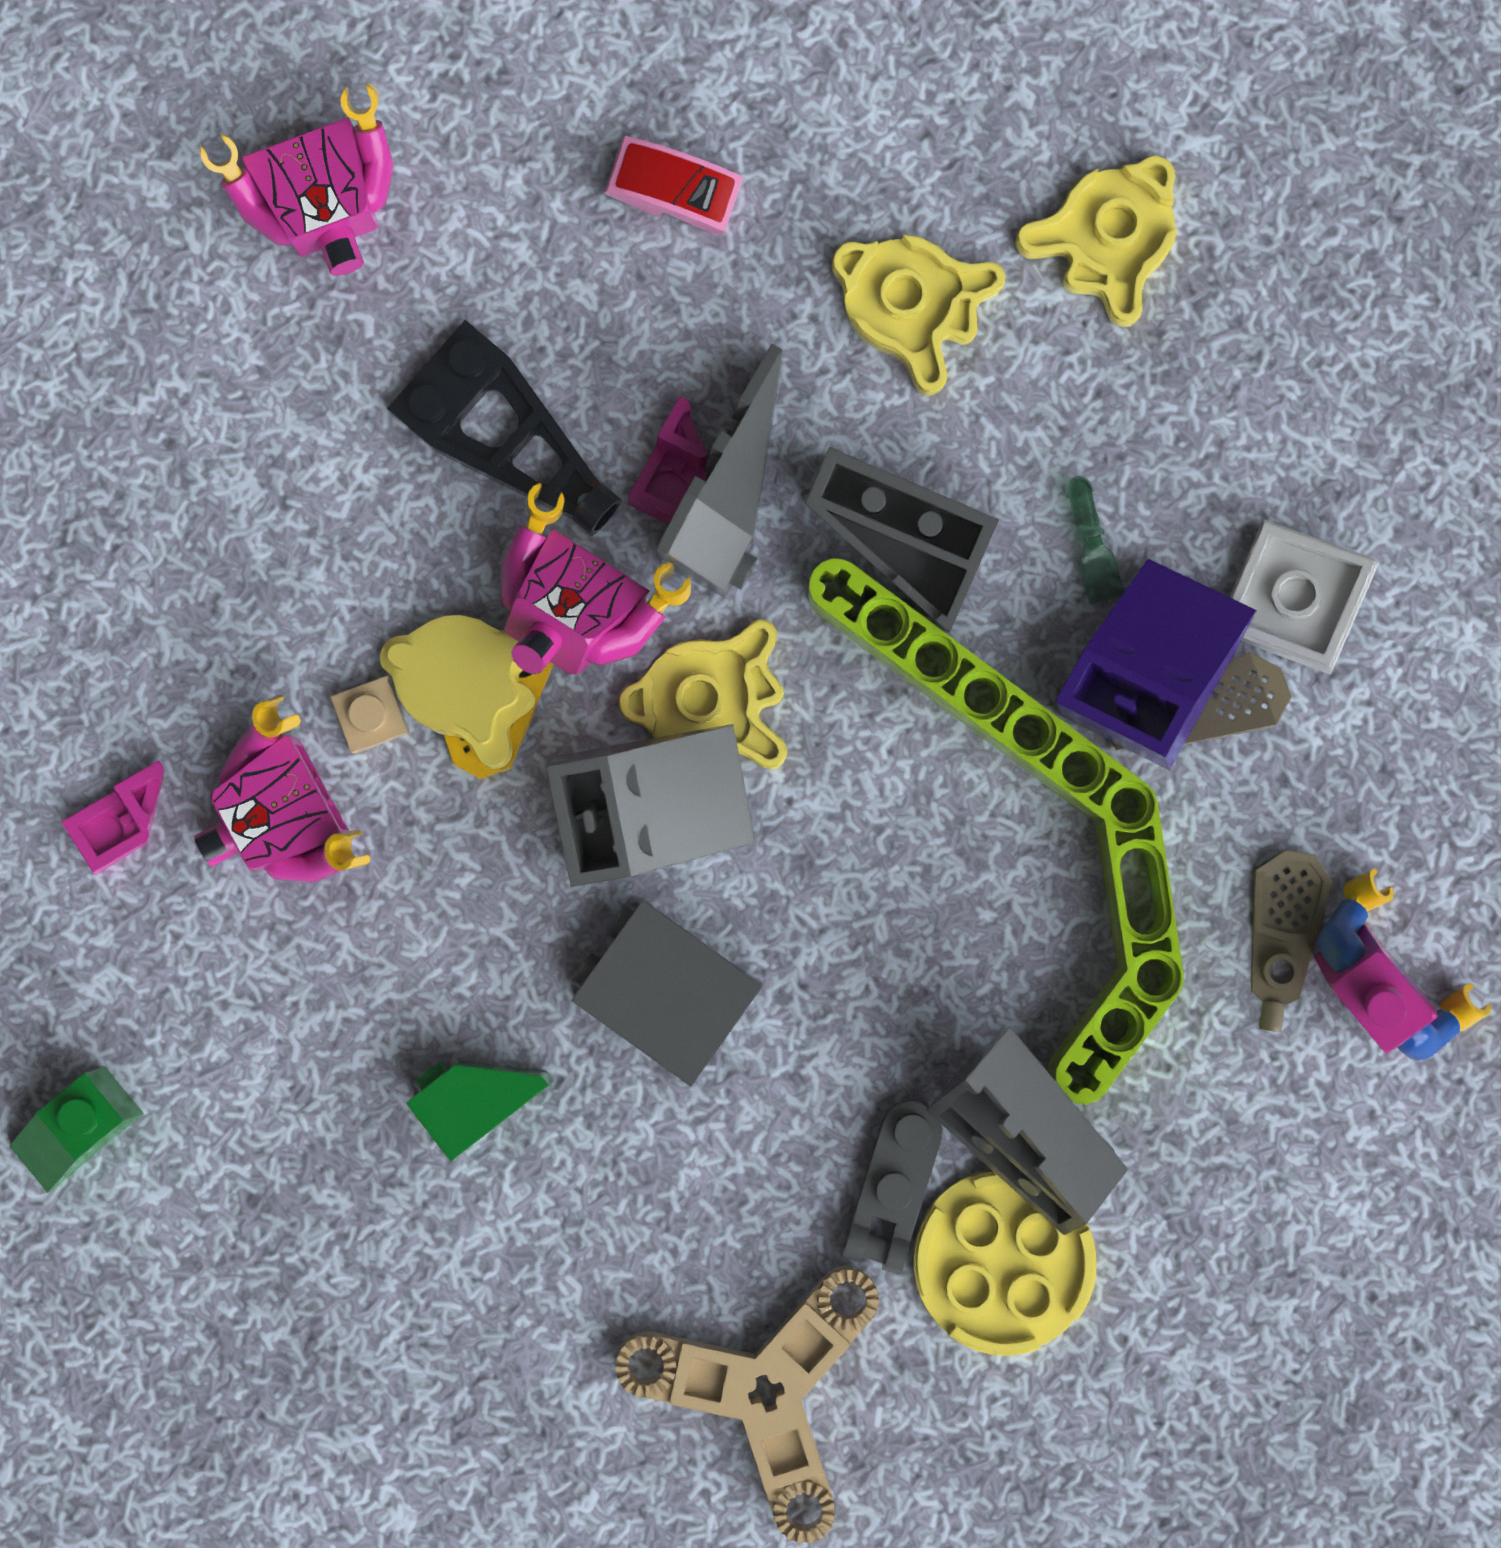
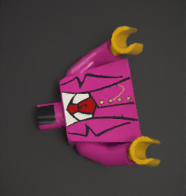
[200,82,394,276]
[500,483,691,674]
[194,695,370,882]

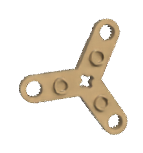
[615,1265,879,1544]

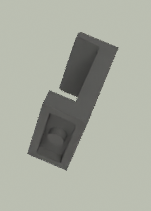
[571,900,763,1087]

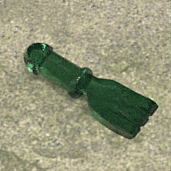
[1065,476,1124,604]

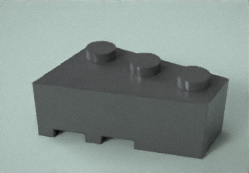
[805,447,999,633]
[926,1027,1128,1235]

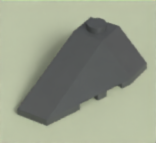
[657,344,782,598]

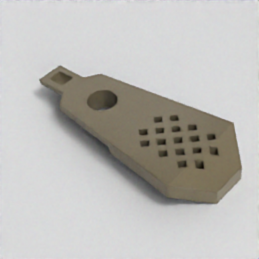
[1113,652,1292,751]
[1251,850,1333,1032]

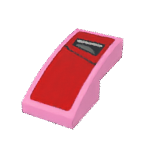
[604,136,743,235]

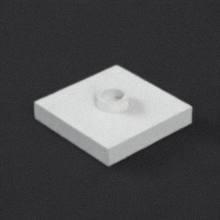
[1230,519,1379,675]

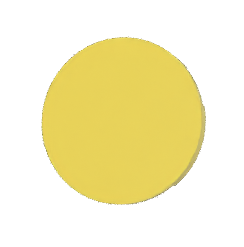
[913,1169,1097,1356]

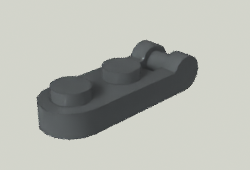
[841,1100,942,1275]

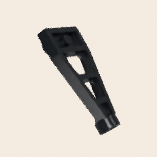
[387,320,622,536]

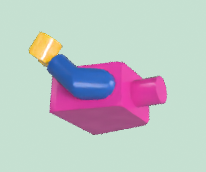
[1314,868,1491,1061]

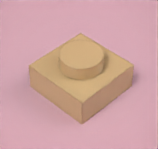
[331,676,410,754]

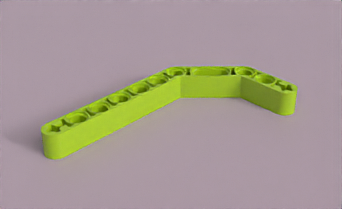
[808,558,1184,1104]

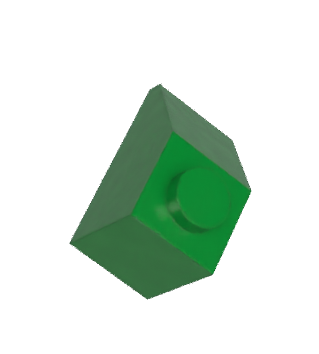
[406,1060,554,1162]
[9,1067,144,1193]

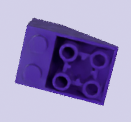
[1055,559,1257,771]

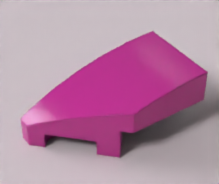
[628,396,708,525]
[61,761,165,876]

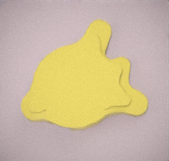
[1015,156,1177,327]
[831,235,1006,396]
[380,615,535,769]
[619,619,787,770]

